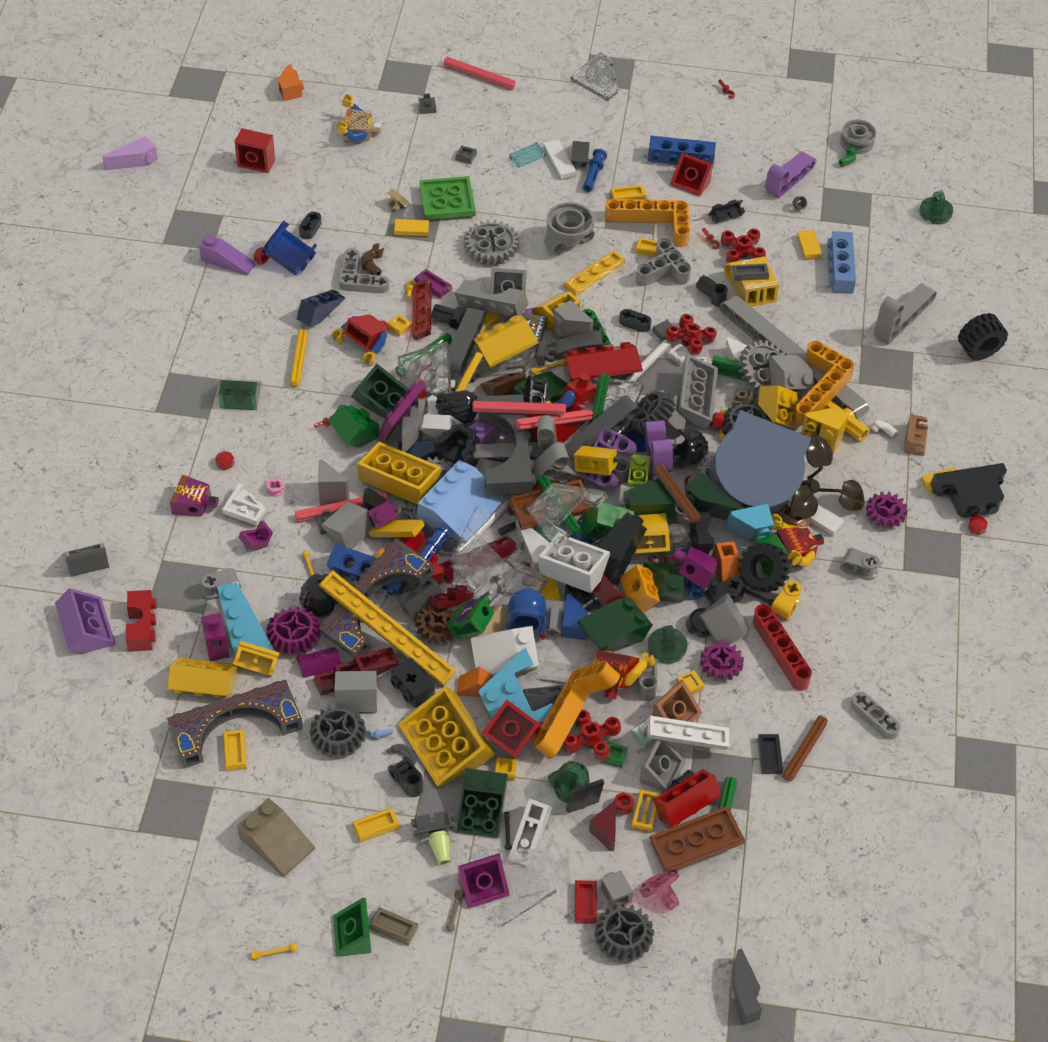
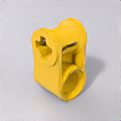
[771,581,802,620]

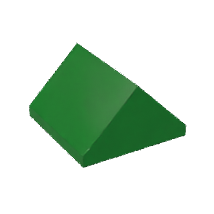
[333,898,371,957]

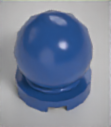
[506,588,547,635]

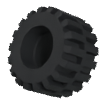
[958,313,1008,360]
[738,542,791,593]

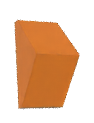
[457,666,493,697]

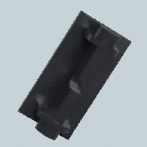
[708,199,745,223]

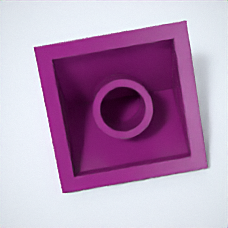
[458,853,510,908]

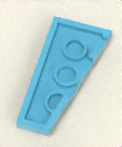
[217,582,275,657]

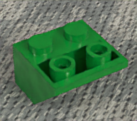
[328,404,380,447]
[581,501,634,540]

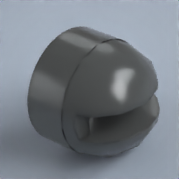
[792,196,807,210]

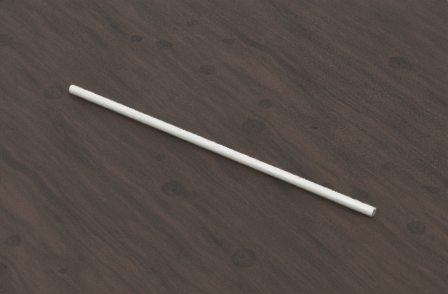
[452,339,672,556]

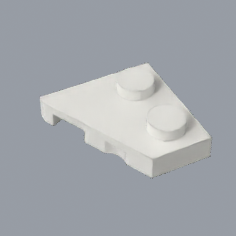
[222,483,266,526]

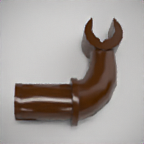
[361,243,384,276]

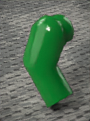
[838,146,856,167]

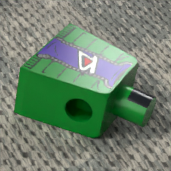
[446,595,494,639]

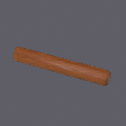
[654,464,701,523]
[783,715,828,781]

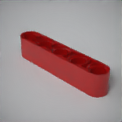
[752,604,812,691]

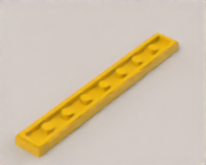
[319,570,456,687]

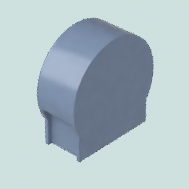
[710,410,811,516]

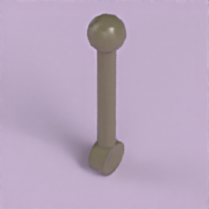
[446,890,463,931]

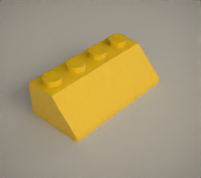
[357,442,441,505]

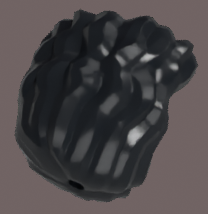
[435,390,478,424]
[434,424,477,464]
[673,428,709,467]
[299,574,339,617]

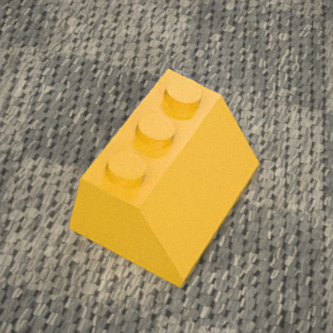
[473,315,539,367]
[168,657,238,698]

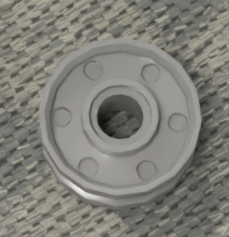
[840,119,876,154]

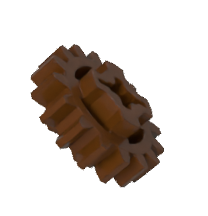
[415,605,454,645]

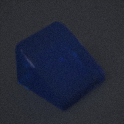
[623,430,646,452]

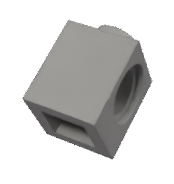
[600,870,633,910]

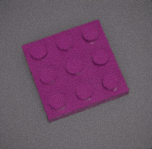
[377,380,425,443]

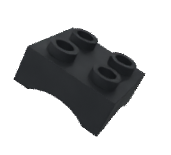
[688,512,714,555]

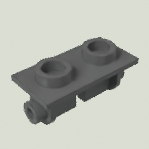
[411,810,457,838]

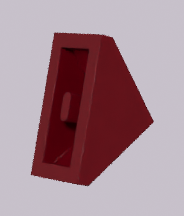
[589,803,616,851]

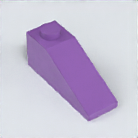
[199,235,255,276]

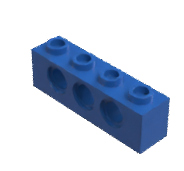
[648,135,716,165]
[326,543,407,595]

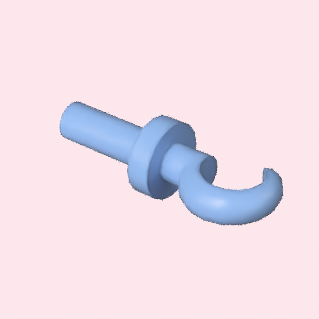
[364,729,393,741]

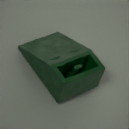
[456,768,508,838]

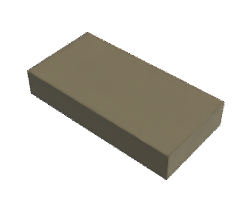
[369,907,418,945]

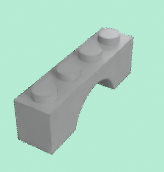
[455,280,529,317]

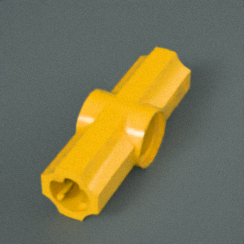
[823,401,870,442]

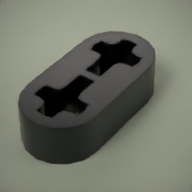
[299,212,322,239]
[619,309,652,332]

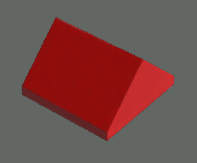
[670,153,713,196]

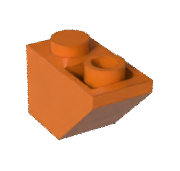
[278,64,304,101]
[712,541,741,587]

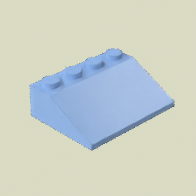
[416,460,506,544]

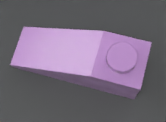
[102,136,158,170]

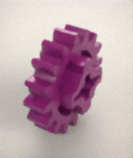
[865,491,908,529]
[700,640,744,682]

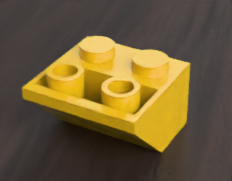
[531,291,581,331]
[758,385,798,429]
[801,408,848,454]
[633,513,670,554]

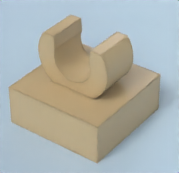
[386,188,410,211]

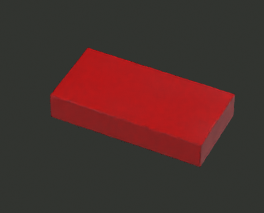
[575,880,597,924]

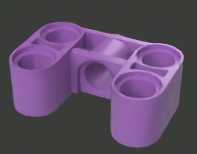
[645,420,673,474]
[582,428,637,490]

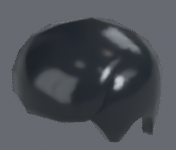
[686,608,711,638]

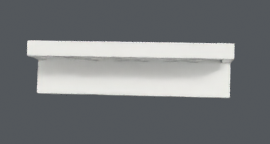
[642,716,729,750]

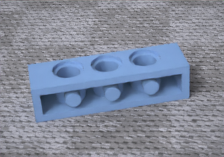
[827,231,856,293]

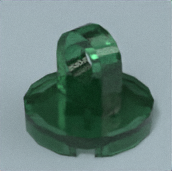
[919,191,954,224]
[648,625,688,664]
[548,761,590,803]

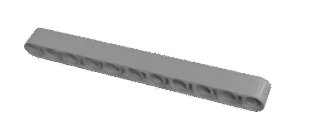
[720,295,869,419]

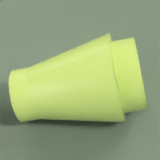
[428,831,450,865]

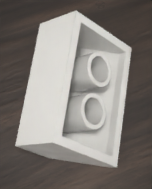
[539,533,610,593]

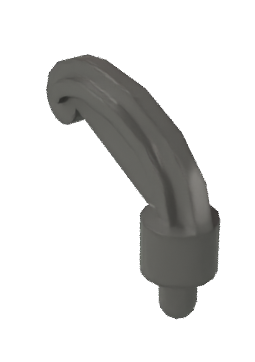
[387,744,416,765]

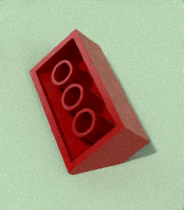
[562,342,643,382]

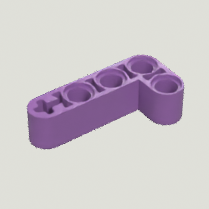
[765,151,817,197]

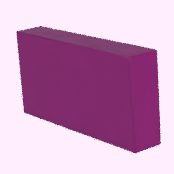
[414,269,452,299]

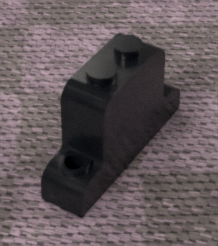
[930,463,1007,518]

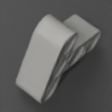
[636,238,691,286]
[531,442,585,487]

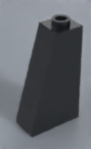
[596,512,647,586]

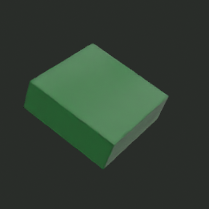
[602,742,628,768]

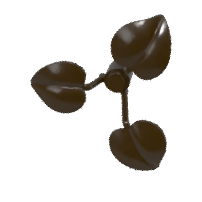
[789,434,865,518]

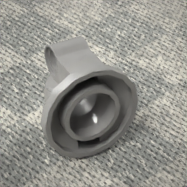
[544,202,595,255]

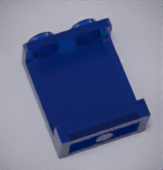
[262,220,317,276]

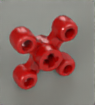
[721,228,766,263]
[665,314,717,355]
[563,710,621,761]

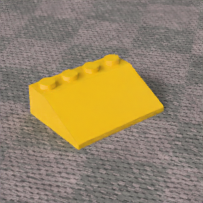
[398,686,496,787]

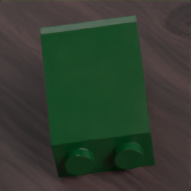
[624,474,676,527]

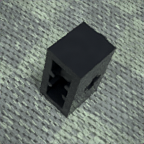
[390,657,435,708]

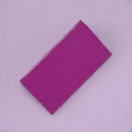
[296,647,341,678]

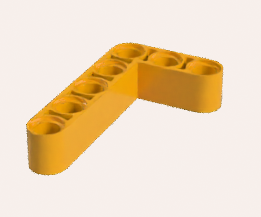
[605,199,690,247]
[794,341,854,426]
[532,661,620,759]

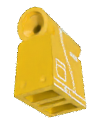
[724,256,779,307]

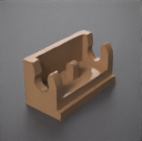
[904,413,928,456]

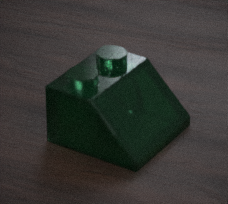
[218,379,261,410]

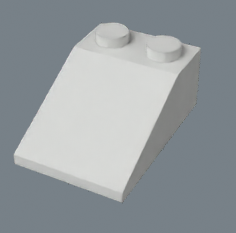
[470,626,539,675]

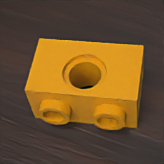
[620,564,660,613]

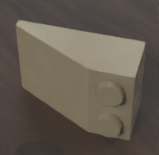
[237,798,315,877]

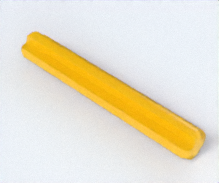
[290,329,308,387]

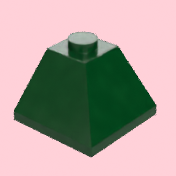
[643,563,684,602]

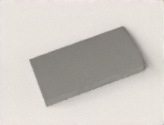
[679,353,718,429]

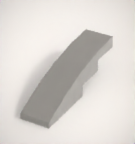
[402,399,426,452]

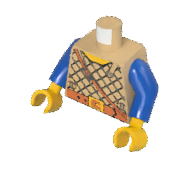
[337,94,382,143]

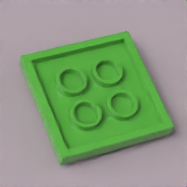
[419,176,476,220]

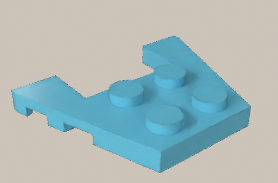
[478,648,553,722]

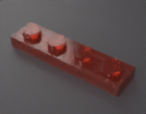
[412,279,432,340]

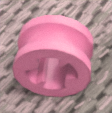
[267,478,284,497]

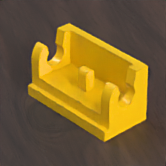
[574,446,617,476]
[232,641,279,676]

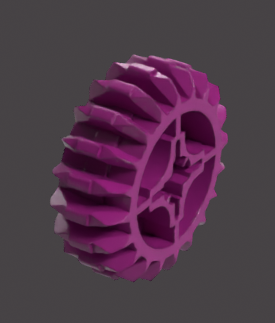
[267,606,321,657]

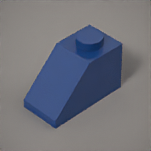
[561,594,588,640]

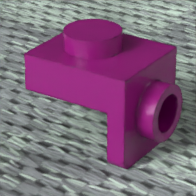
[368,500,398,528]
[238,521,273,550]

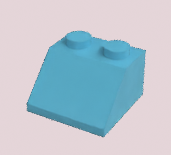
[725,504,774,542]

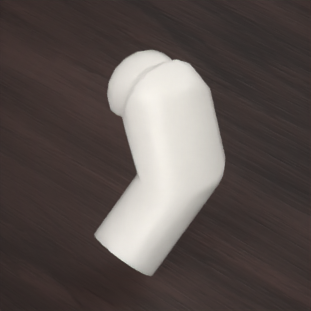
[870,420,898,439]

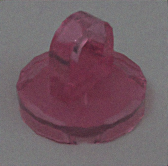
[639,867,680,910]

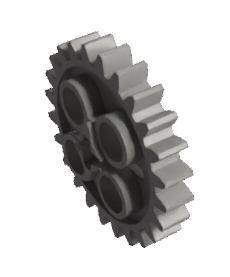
[464,220,519,265]
[738,340,785,395]

